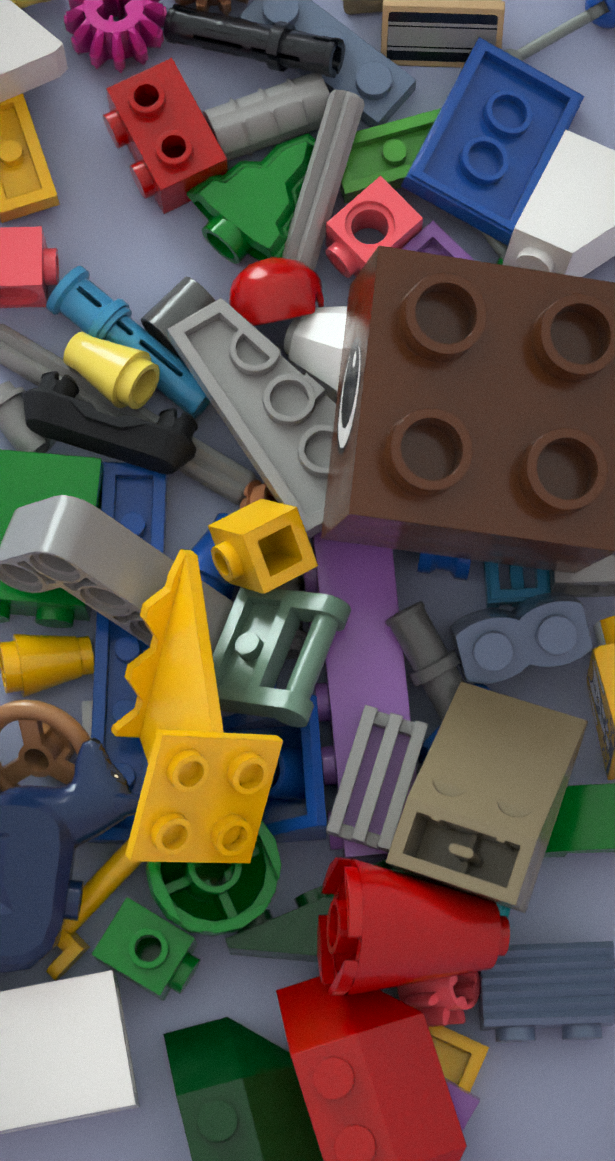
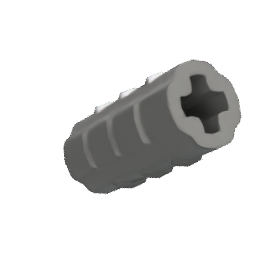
[203,73,330,161]

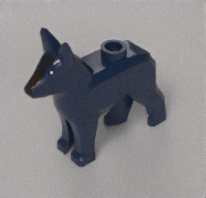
[0,738,140,973]

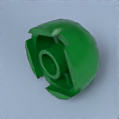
[146,821,282,936]

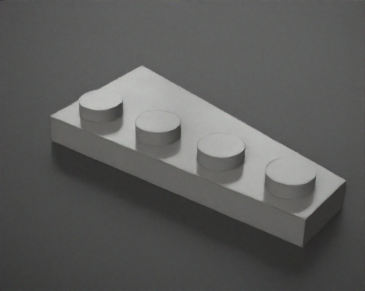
[167,298,336,539]

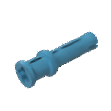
[46,266,211,419]

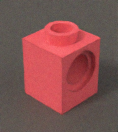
[325,176,423,278]
[0,226,59,308]

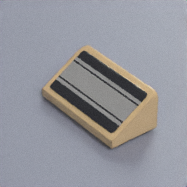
[381,0,505,68]

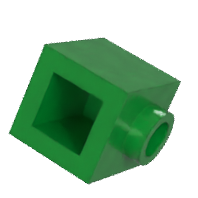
[92,897,201,1001]

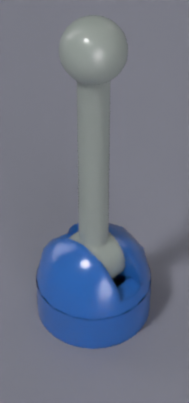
[504,0,615,61]

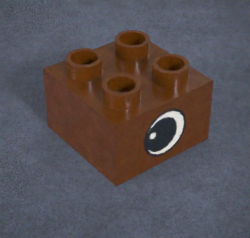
[321,246,615,574]

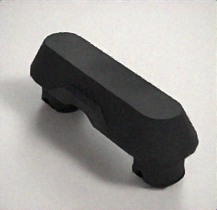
[23,371,198,475]

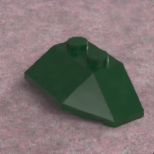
[163,1017,323,1161]

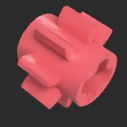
[397,972,481,1027]

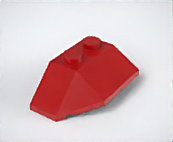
[276,976,467,1161]

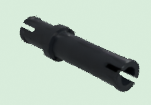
[164,4,345,78]

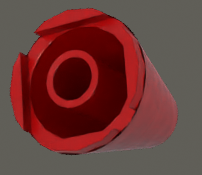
[317,857,510,996]

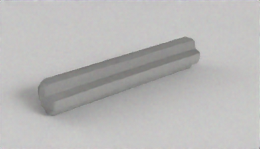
[282,89,365,270]

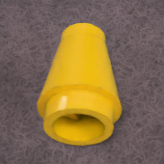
[0,634,94,697]

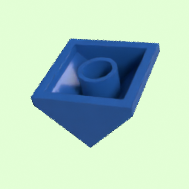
[222,695,327,843]

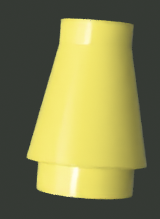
[63,332,160,409]

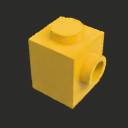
[208,499,318,594]

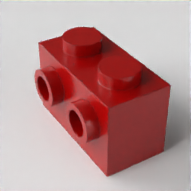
[102,58,228,214]

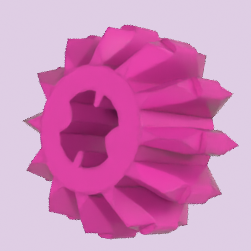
[64,0,167,73]

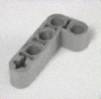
[0,495,234,655]

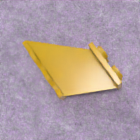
[111,549,283,864]

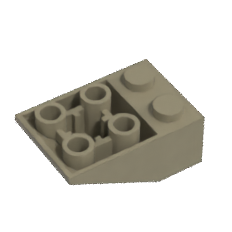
[386,681,588,913]

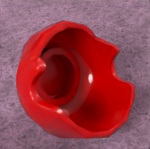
[229,257,324,326]

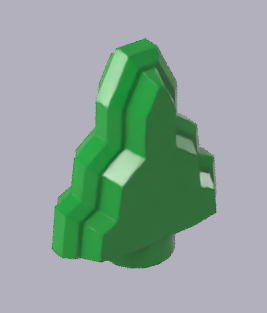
[187,133,316,264]

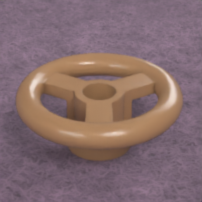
[0,700,90,792]

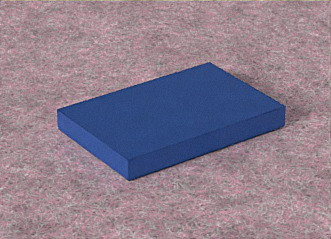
[401,37,585,246]

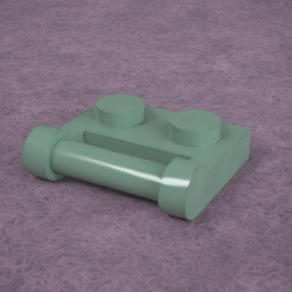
[212,587,351,727]

